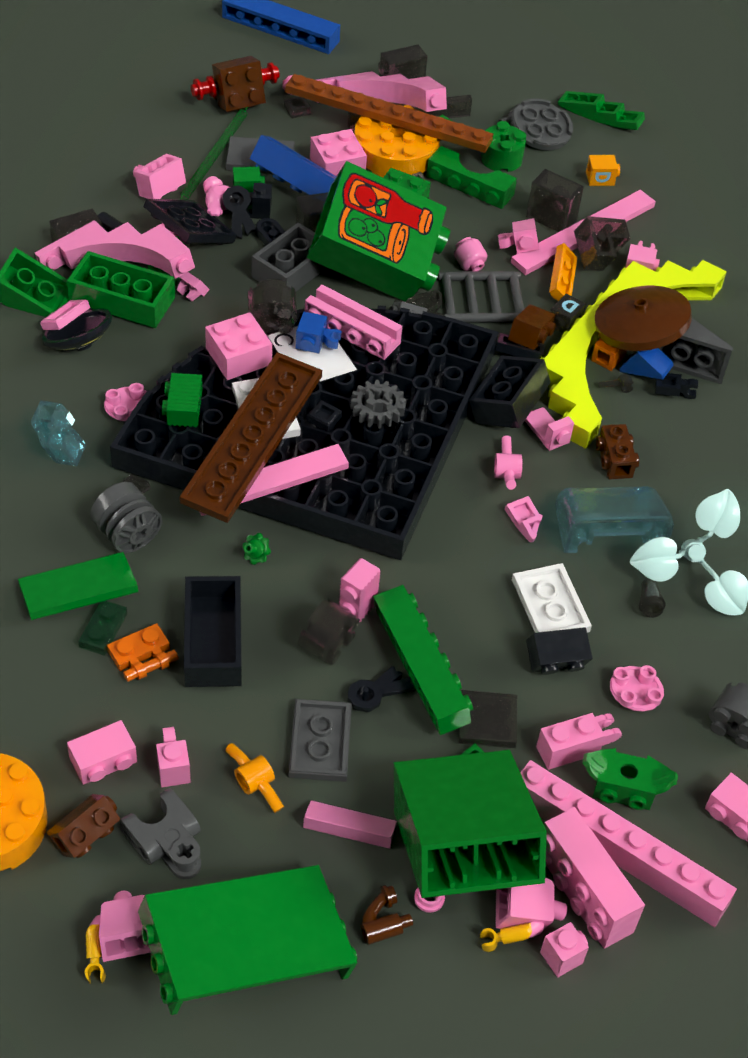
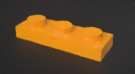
[549,243,577,305]

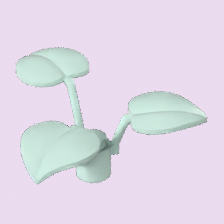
[630,489,748,615]

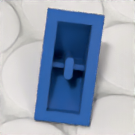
[619,348,674,380]

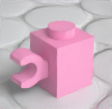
[498,218,539,253]
[625,241,660,271]
[156,727,191,788]

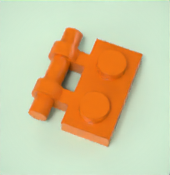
[107,623,179,682]

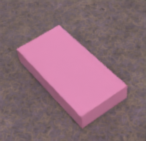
[40,300,91,330]

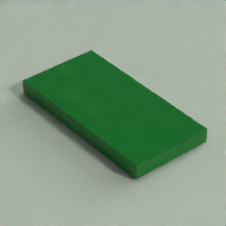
[18,552,138,620]

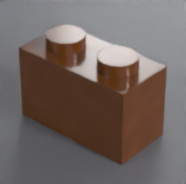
[508,304,556,350]

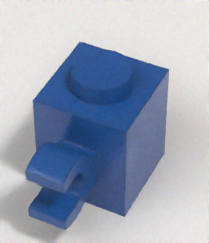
[296,312,342,354]

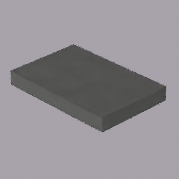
[226,136,295,174]
[289,699,352,782]

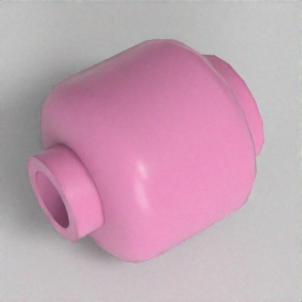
[454,237,488,271]

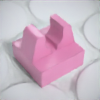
[177,272,210,302]

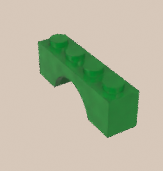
[426,146,517,209]

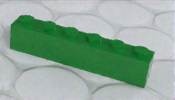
[373,585,473,735]

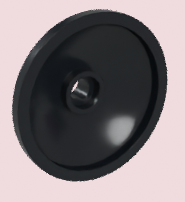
[42,309,112,351]

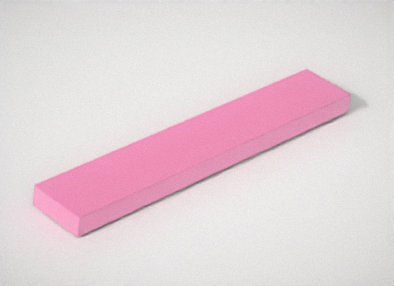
[199,444,349,516]

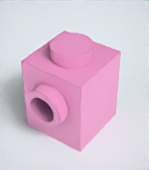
[540,922,589,978]

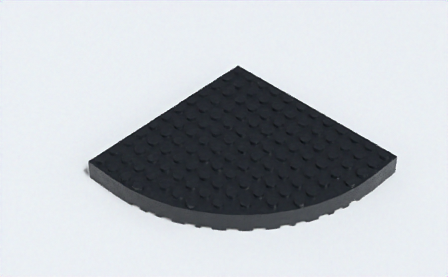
[110,306,499,560]

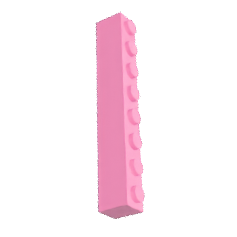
[520,760,737,928]

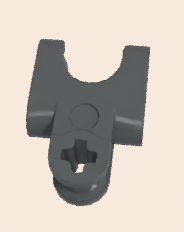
[120,788,201,879]

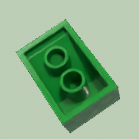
[0,247,69,317]

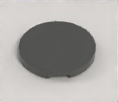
[510,98,573,150]

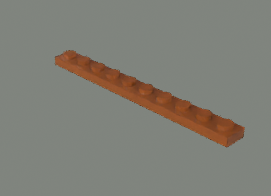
[285,74,493,153]

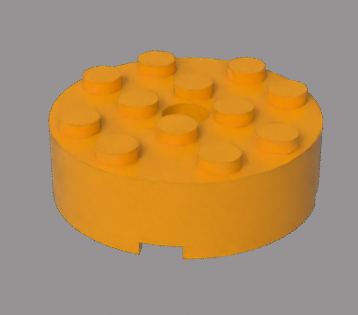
[355,105,440,177]
[0,753,48,871]

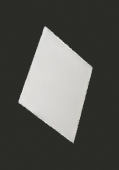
[267,326,357,382]

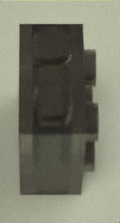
[378,44,427,79]

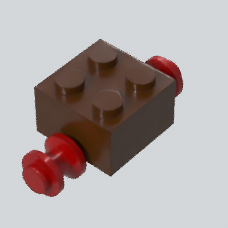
[191,56,280,112]

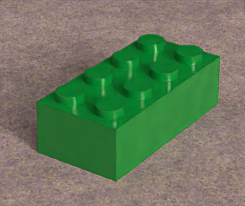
[67,251,175,328]

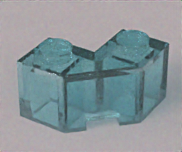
[31,400,87,466]

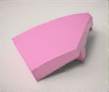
[505,496,543,543]

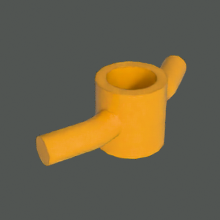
[226,743,284,813]

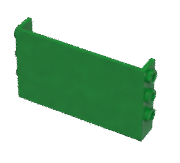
[138,865,357,1015]

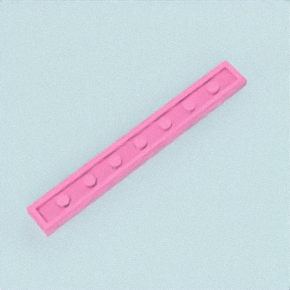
[511,190,656,275]

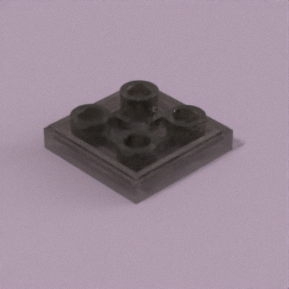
[459,690,517,748]

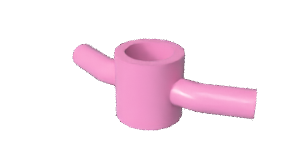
[494,436,522,490]

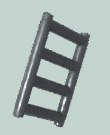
[437,271,524,323]

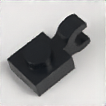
[655,373,698,399]

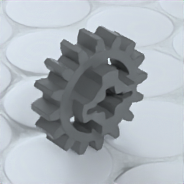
[351,380,406,428]

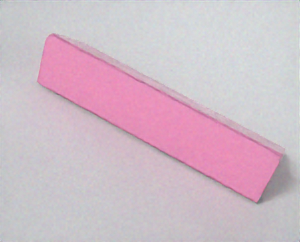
[303,801,397,849]

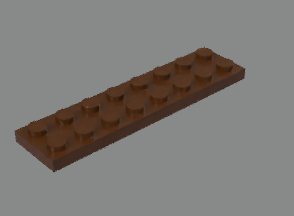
[180,352,323,523]

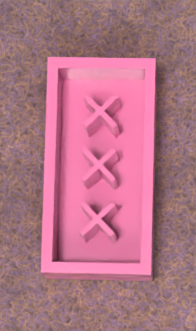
[544,807,645,949]

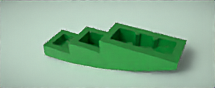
[558,91,645,130]

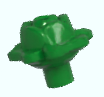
[242,533,271,565]

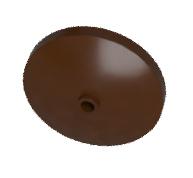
[595,285,692,351]

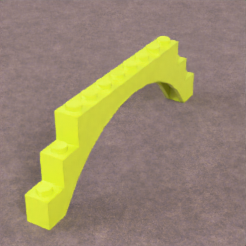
[540,260,727,449]

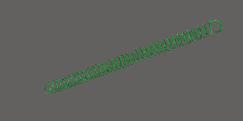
[180,107,248,200]

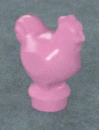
[203,176,229,216]

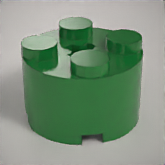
[481,121,526,172]

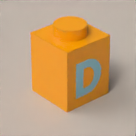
[586,155,620,186]

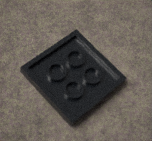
[143,199,237,244]

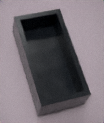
[184,576,242,687]

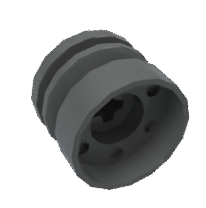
[90,482,162,553]

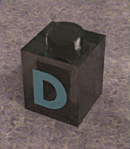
[550,294,586,333]

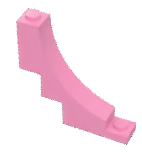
[317,71,447,112]
[35,220,195,279]

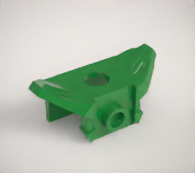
[582,748,678,810]

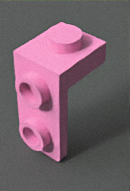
[525,407,574,451]

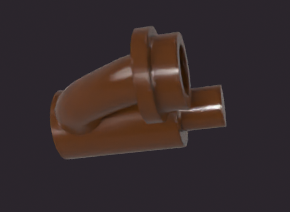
[361,885,413,945]

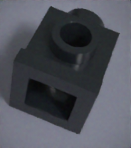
[248,183,272,219]

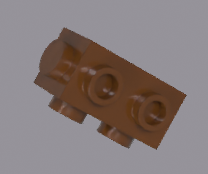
[596,424,639,479]
[47,794,120,858]

